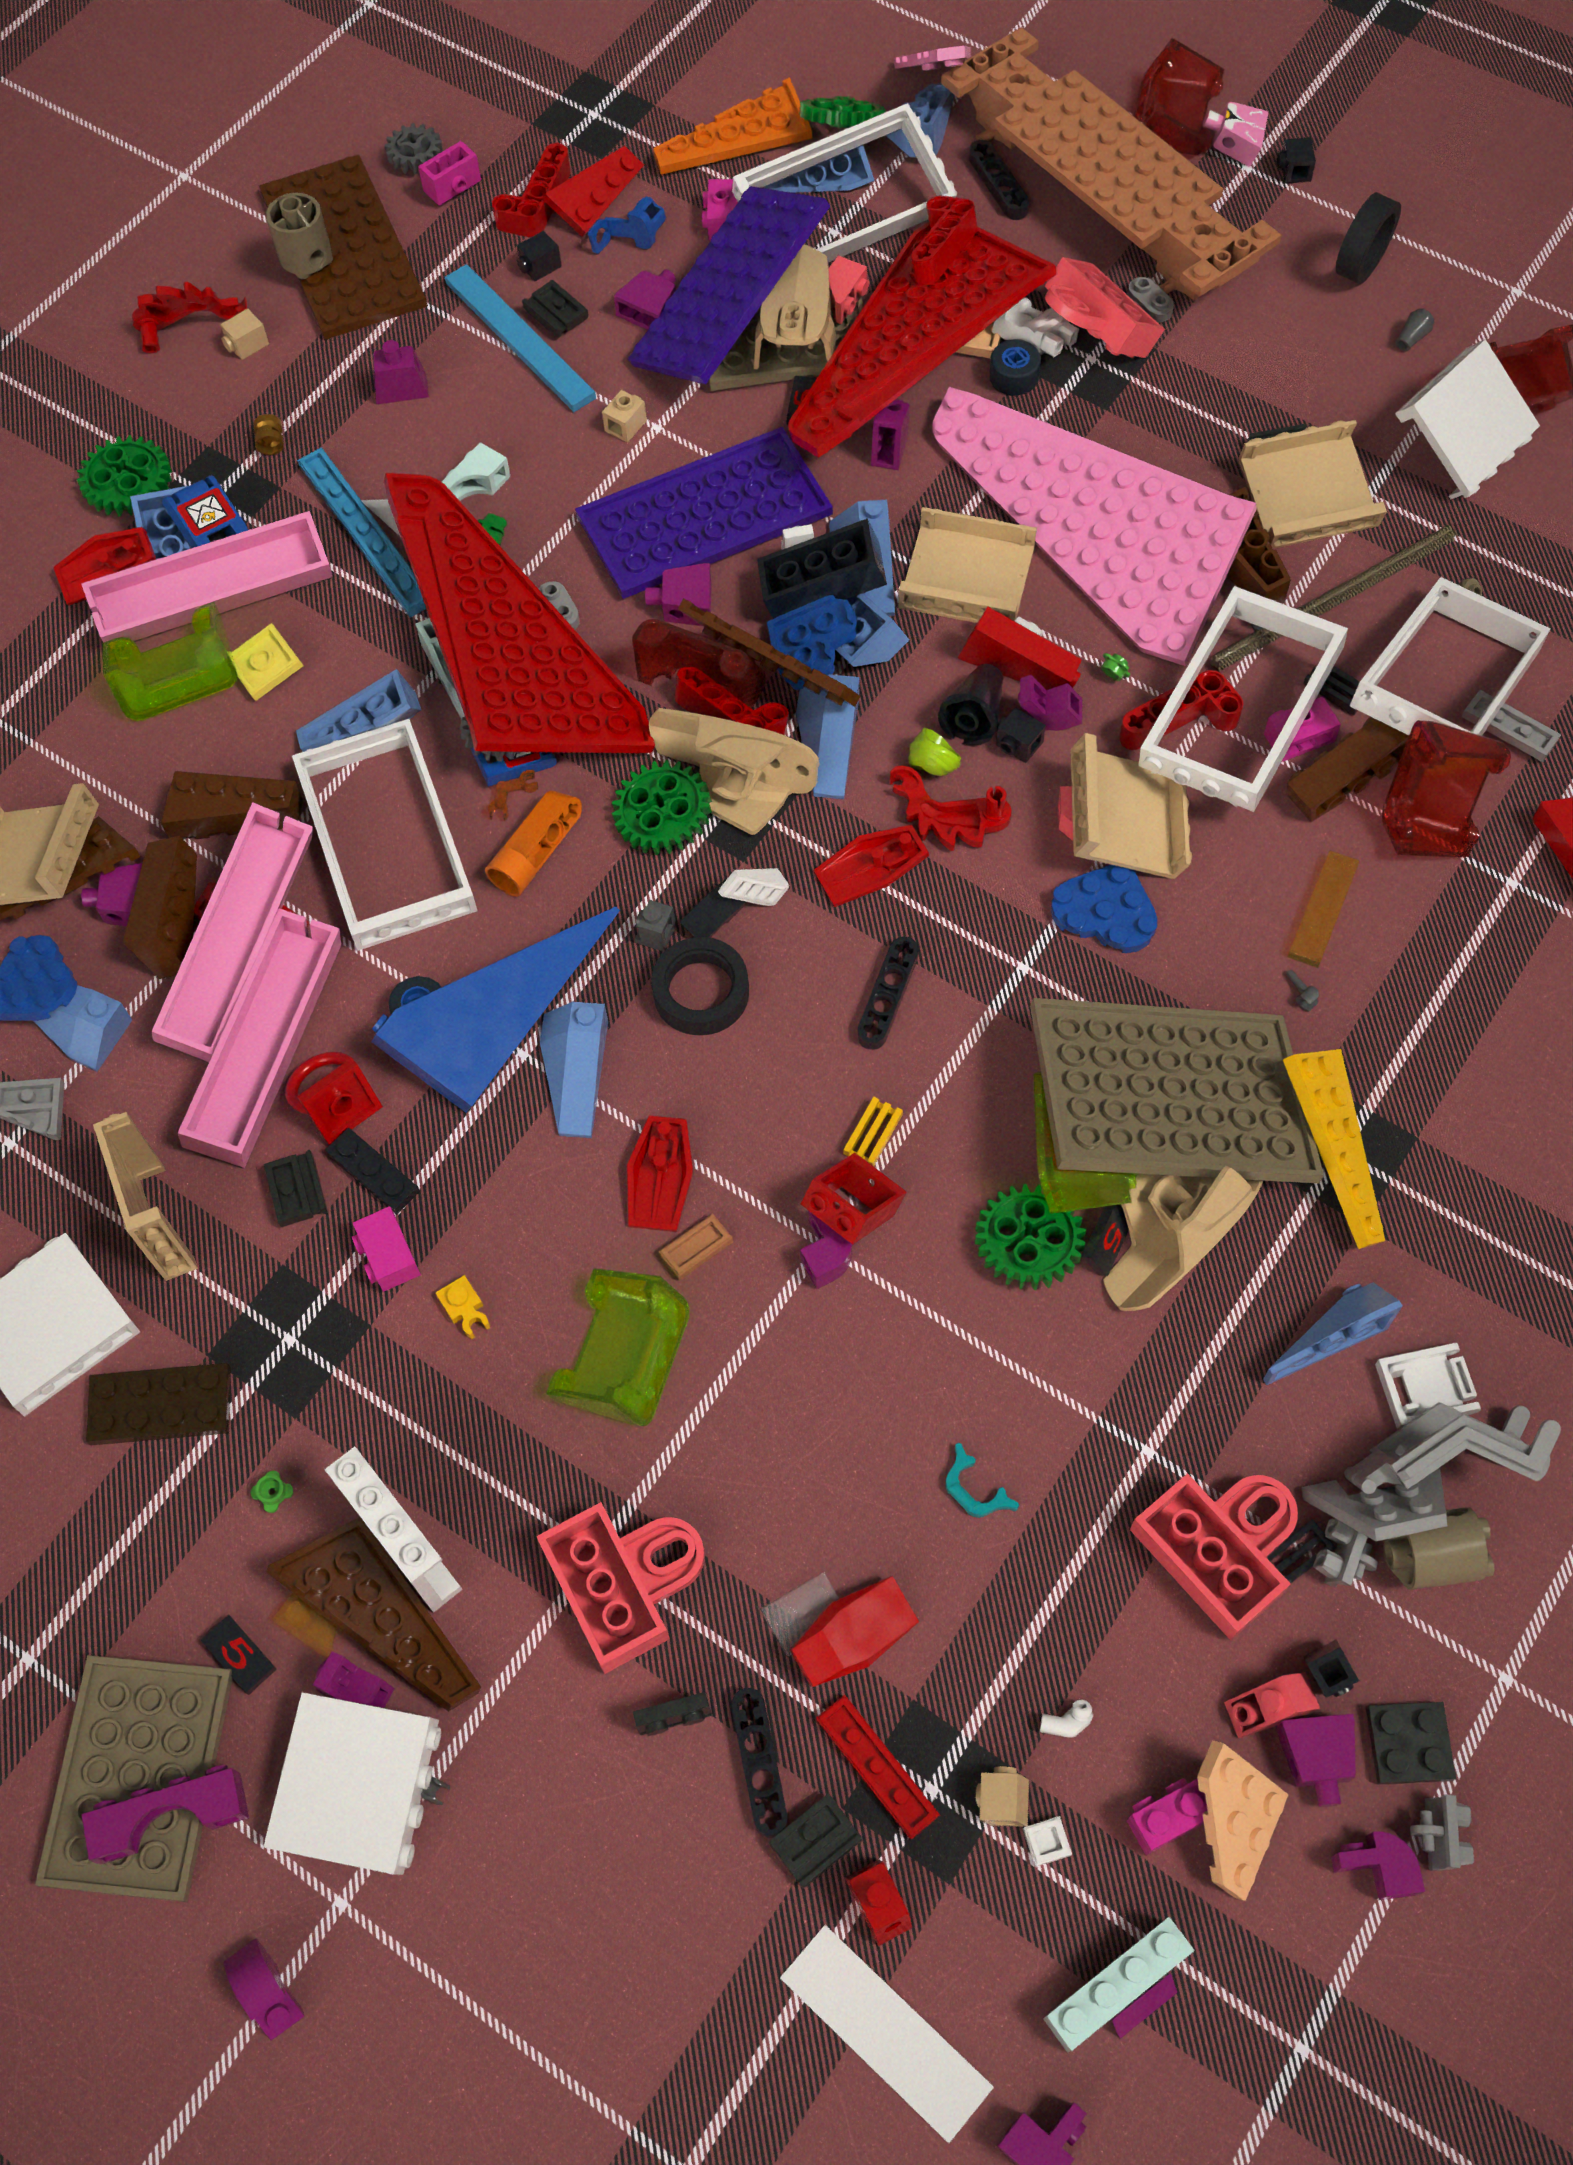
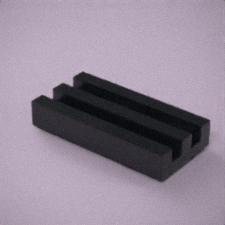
[1303,666,1372,715]
[1267,1519,1336,1584]

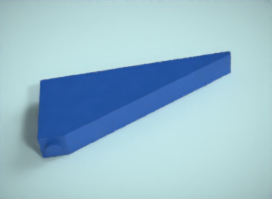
[371,906,620,1113]

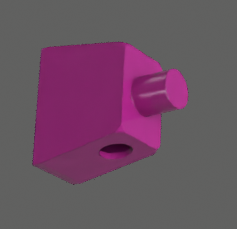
[614,269,676,330]
[373,340,429,405]
[871,399,910,470]
[645,563,711,626]
[81,863,143,926]
[1276,1714,1356,1807]

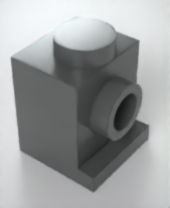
[635,900,676,952]

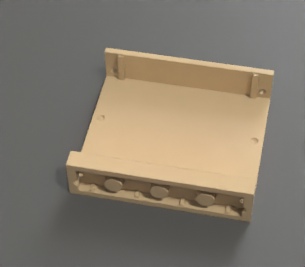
[1239,420,1387,549]
[898,507,1037,623]
[1070,733,1192,879]
[0,783,99,905]
[93,1112,198,1281]

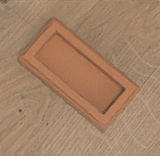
[659,1213,733,1281]

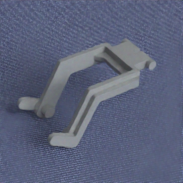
[1344,1402,1561,1494]

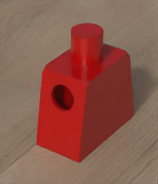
[844,1859,912,1947]

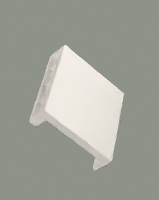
[1395,339,1540,499]
[0,1233,140,1417]
[325,1446,463,1613]
[263,1692,441,1875]

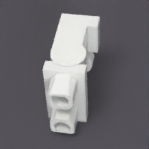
[992,297,1079,357]

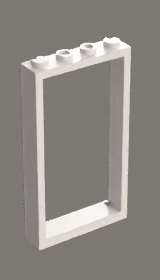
[732,103,957,263]
[1350,577,1550,762]
[1139,586,1348,812]
[292,719,478,951]

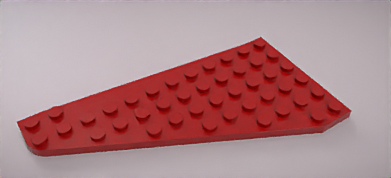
[788,222,1057,458]
[384,473,655,753]

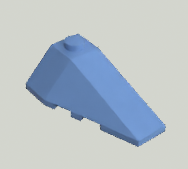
[886,83,955,157]
[757,145,875,193]
[130,486,191,560]
[829,500,895,616]
[836,593,910,667]
[296,669,421,752]
[796,674,859,800]
[540,1002,608,1138]

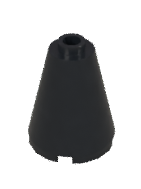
[938,664,1003,745]

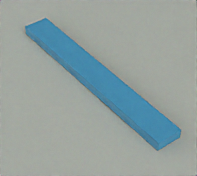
[445,264,596,412]
[297,447,426,618]

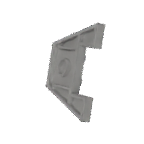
[1301,1467,1447,1541]

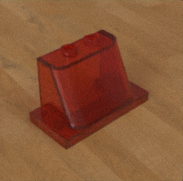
[1488,324,1573,412]

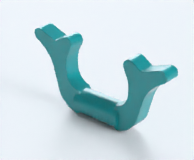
[945,1443,1019,1518]

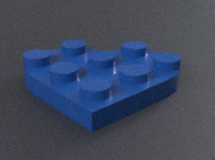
[767,595,857,690]
[1051,865,1158,953]
[0,935,78,1021]

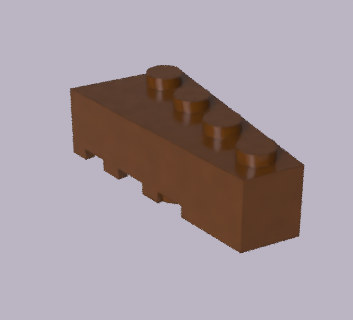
[1227,487,1291,604]
[1287,717,1412,822]
[161,771,303,839]
[123,835,197,979]

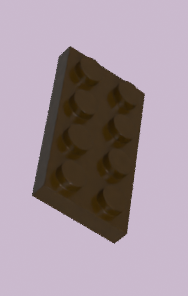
[86,1363,231,1446]

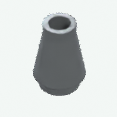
[1395,309,1435,351]

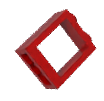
[801,1153,907,1245]

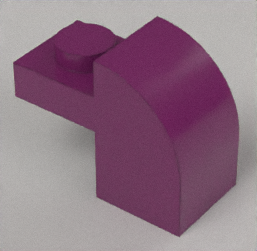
[1018,675,1082,731]
[800,1211,852,1289]
[313,1651,395,1708]
[1331,1831,1425,1900]
[223,1938,304,2041]
[997,2102,1087,2165]

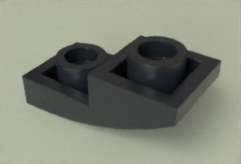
[680,878,748,938]

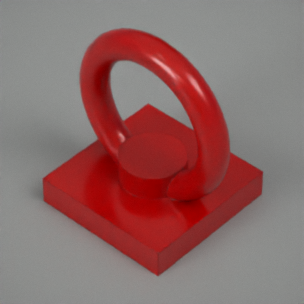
[285,1052,383,1146]

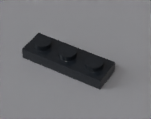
[325,1127,420,1215]

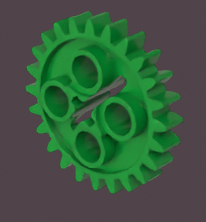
[800,96,886,128]
[77,435,172,517]
[612,760,712,855]
[975,1184,1086,1290]

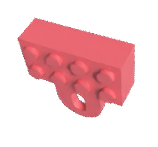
[1045,257,1165,358]
[1130,1473,1298,1641]
[536,1502,705,1674]

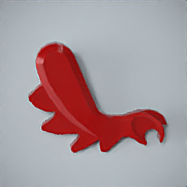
[132,281,247,354]
[890,765,1012,851]

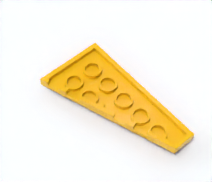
[1283,1049,1385,1249]

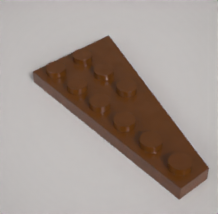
[678,598,861,707]
[0,816,141,920]
[266,1517,481,1712]

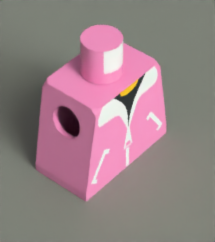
[1202,102,1268,167]

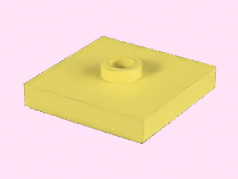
[224,623,304,701]

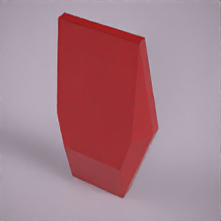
[53,527,156,606]
[813,825,929,907]
[627,1115,693,1232]
[789,1576,919,1687]

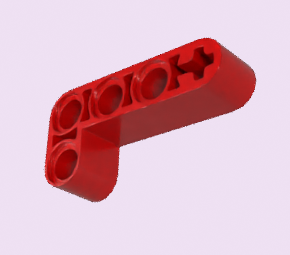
[492,143,571,237]
[911,196,978,286]
[674,667,789,735]
[1119,670,1243,750]

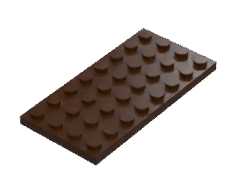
[259,154,428,340]

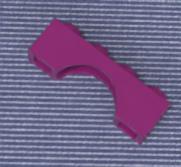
[81,1765,249,1865]

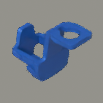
[588,196,666,254]

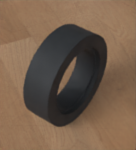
[1335,192,1401,284]
[651,937,749,1036]

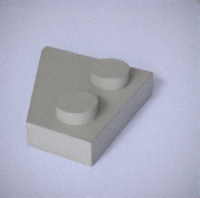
[0,1078,65,1140]

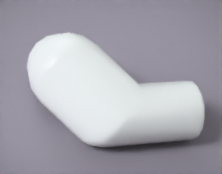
[1040,1700,1093,1738]

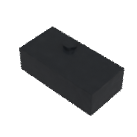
[757,518,887,619]

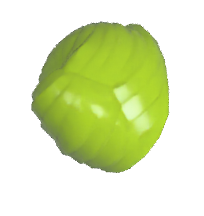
[908,728,961,776]

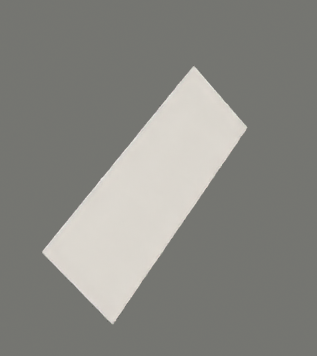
[780,1925,994,2143]

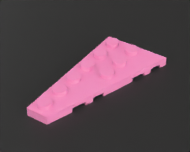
[894,45,972,71]

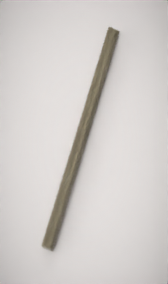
[1210,525,1457,671]

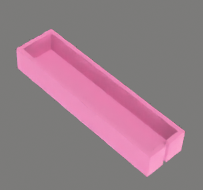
[81,511,333,649]
[152,802,313,1062]
[178,908,341,1168]

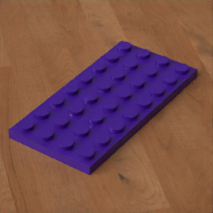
[628,186,830,385]
[575,427,833,599]

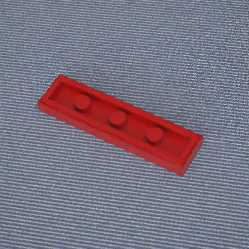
[816,1694,940,1841]

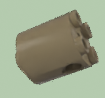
[266,192,333,279]
[1384,1507,1495,1590]

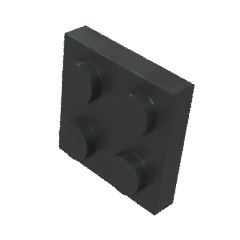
[1366,1702,1456,1785]

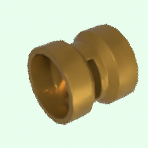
[254,414,284,455]

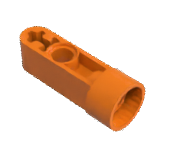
[485,790,582,897]

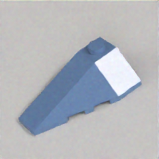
[34,985,132,1072]
[1263,1282,1403,1385]

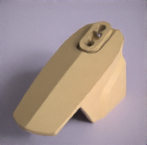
[753,244,836,369]
[649,708,820,835]
[1103,1166,1263,1311]

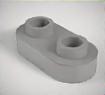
[1128,277,1174,322]
[538,581,580,630]

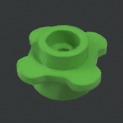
[1101,653,1130,681]
[251,1471,294,1513]

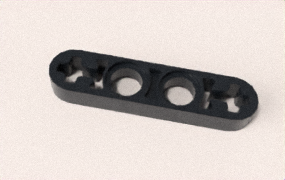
[969,140,1029,220]
[858,936,918,1050]
[732,1688,788,1838]

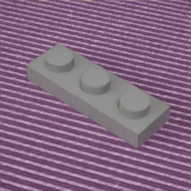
[1462,690,1561,762]

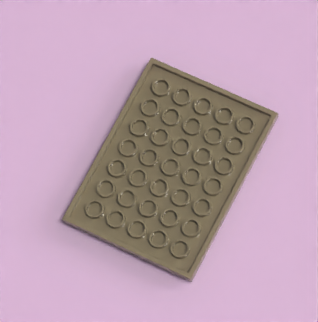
[1030,998,1324,1184]

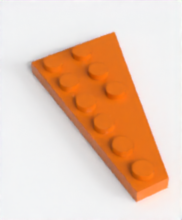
[653,77,812,175]

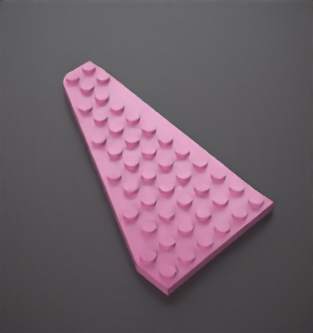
[932,387,1257,666]

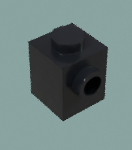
[1277,137,1316,184]
[517,230,562,281]
[996,707,1046,763]
[1303,1640,1359,1698]

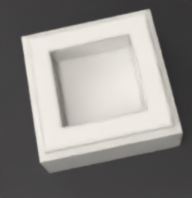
[1023,1816,1072,1867]

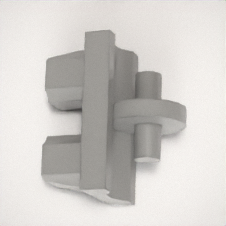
[1313,1518,1378,1587]
[1410,1794,1474,1871]

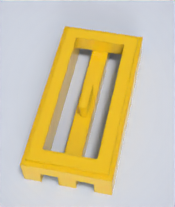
[843,1096,903,1166]

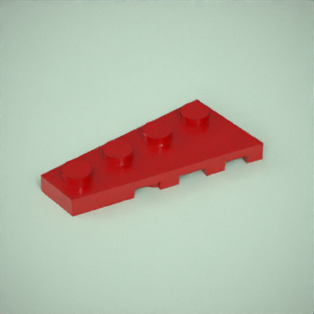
[542,145,644,237]

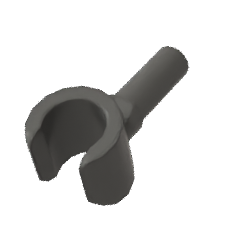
[1286,970,1319,1012]
[421,1777,450,1805]

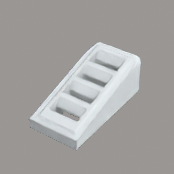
[718,868,789,906]

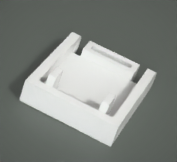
[1375,1343,1481,1430]

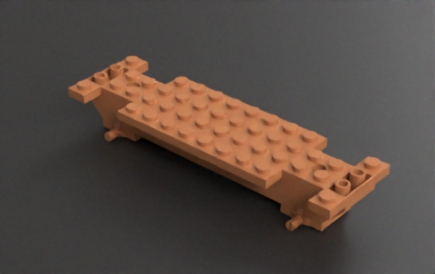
[941,27,1282,301]

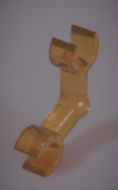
[488,770,539,821]

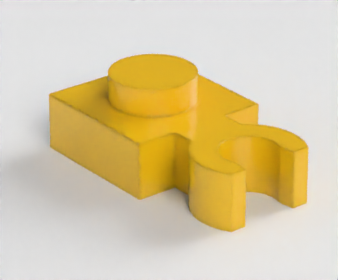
[435,1275,490,1339]

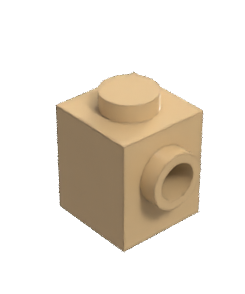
[220,308,269,360]
[602,390,647,443]
[976,1766,1029,1827]

